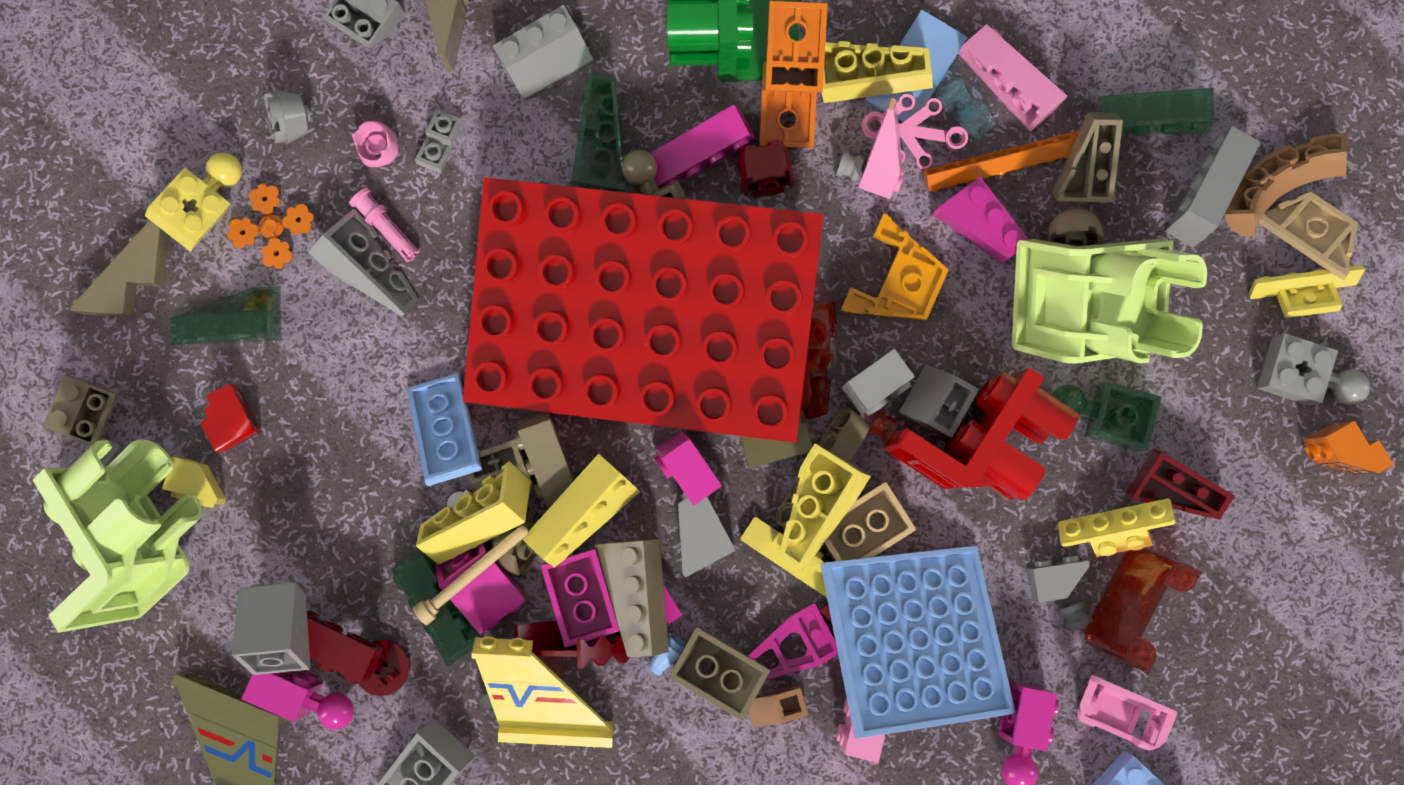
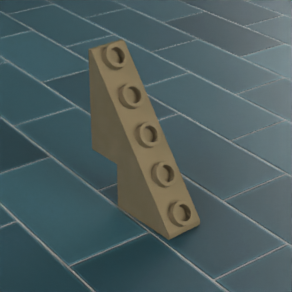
[70,219,169,318]

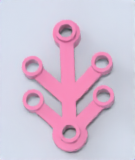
[861,94,968,170]

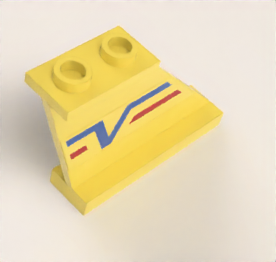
[472,636,613,748]

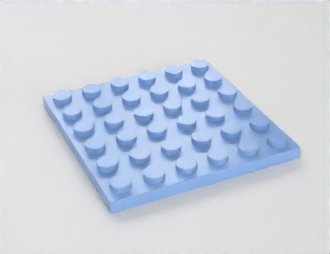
[821,546,1016,739]

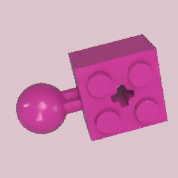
[241,671,354,730]
[998,680,1059,785]

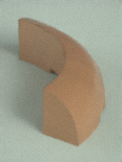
[1225,133,1347,237]

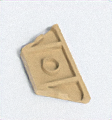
[1259,192,1358,281]

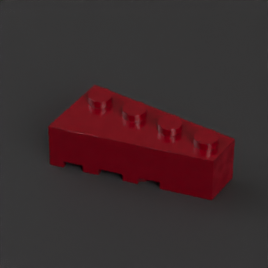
[307,610,383,684]

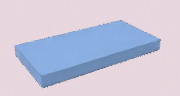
[864,10,968,124]
[407,372,482,486]

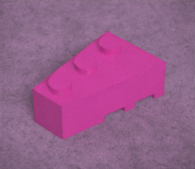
[654,430,722,506]

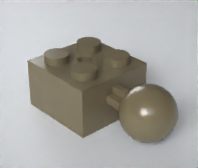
[622,150,687,199]

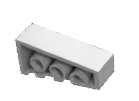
[1165,126,1261,248]

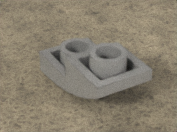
[415,110,462,173]

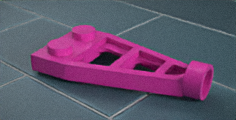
[748,603,838,680]

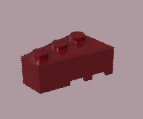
[1125,449,1235,520]

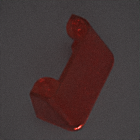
[1084,548,1201,674]

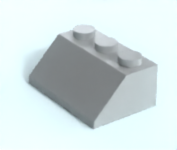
[493,5,594,101]

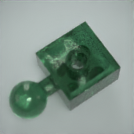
[1052,381,1162,452]

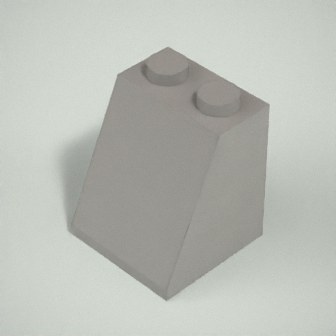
[678,493,736,577]
[232,581,310,675]

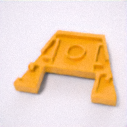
[840,213,949,321]

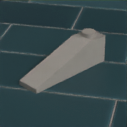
[308,209,419,316]

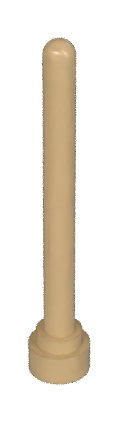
[413,526,528,625]

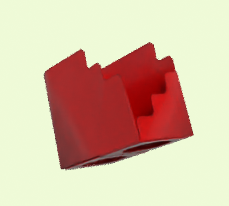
[201,384,262,453]

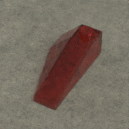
[802,302,837,419]

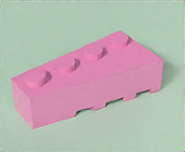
[958,24,1067,132]

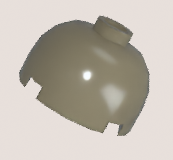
[1048,207,1104,246]
[490,520,537,576]

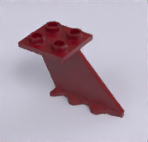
[514,620,630,677]

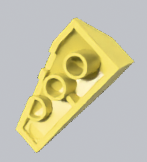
[779,444,871,571]

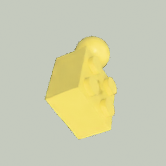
[145,152,242,252]

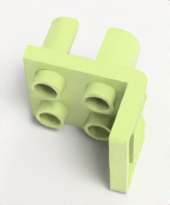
[1012,239,1207,363]
[33,440,202,633]

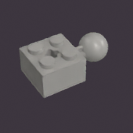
[1257,333,1370,406]

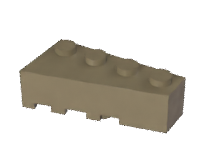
[594,539,669,657]

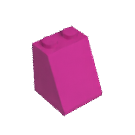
[435,541,526,634]

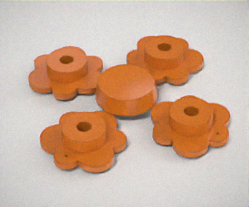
[227,183,314,269]

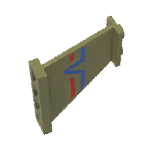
[171,671,285,785]

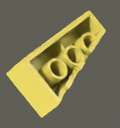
[522,454,640,568]
[416,461,531,565]

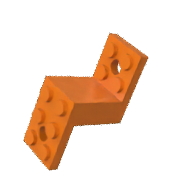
[759,1,828,148]

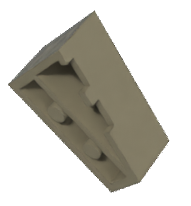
[1052,112,1123,202]
[515,411,575,507]

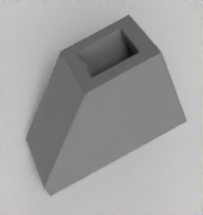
[1027,555,1090,603]

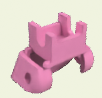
[1077,675,1178,750]

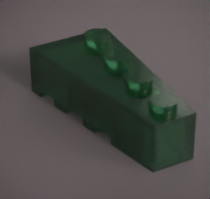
[391,550,482,667]

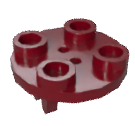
[358,639,411,696]

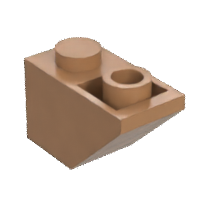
[748,684,809,727]

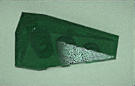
[171,286,282,345]

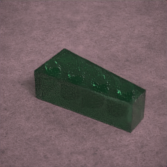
[570,73,626,192]
[1097,88,1215,136]

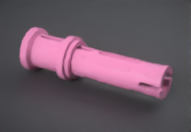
[349,188,420,262]

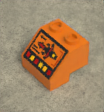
[1303,421,1394,474]

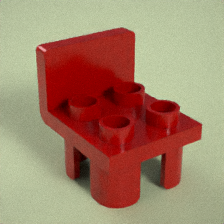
[882,368,1080,501]

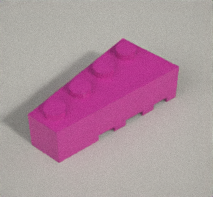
[650,105,759,189]

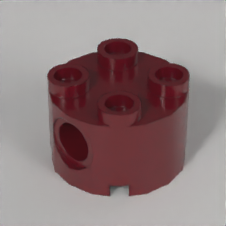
[736,140,796,198]

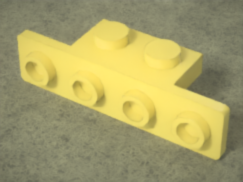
[1248,265,1365,318]
[1058,499,1175,557]
[740,517,827,598]

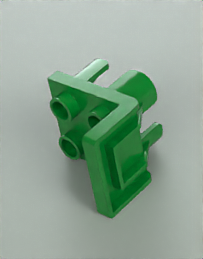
[667,0,799,82]

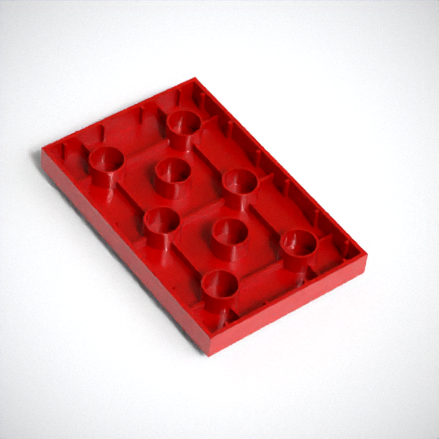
[463,177,824,443]

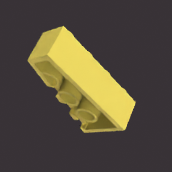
[821,41,933,103]

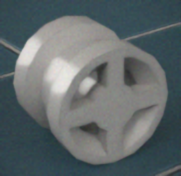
[836,149,865,182]

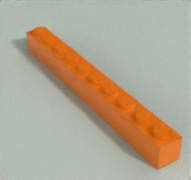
[922,130,1080,192]

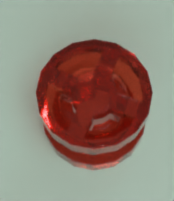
[868,409,901,443]

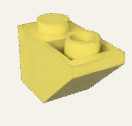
[162,457,226,508]

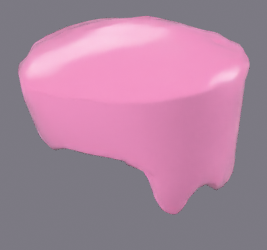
[352,121,399,167]

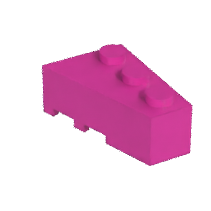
[932,177,1029,264]

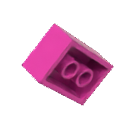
[541,549,620,648]

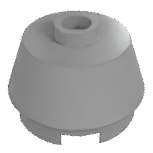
[264,89,310,145]

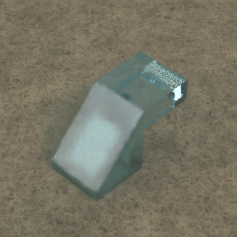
[936,77,996,142]

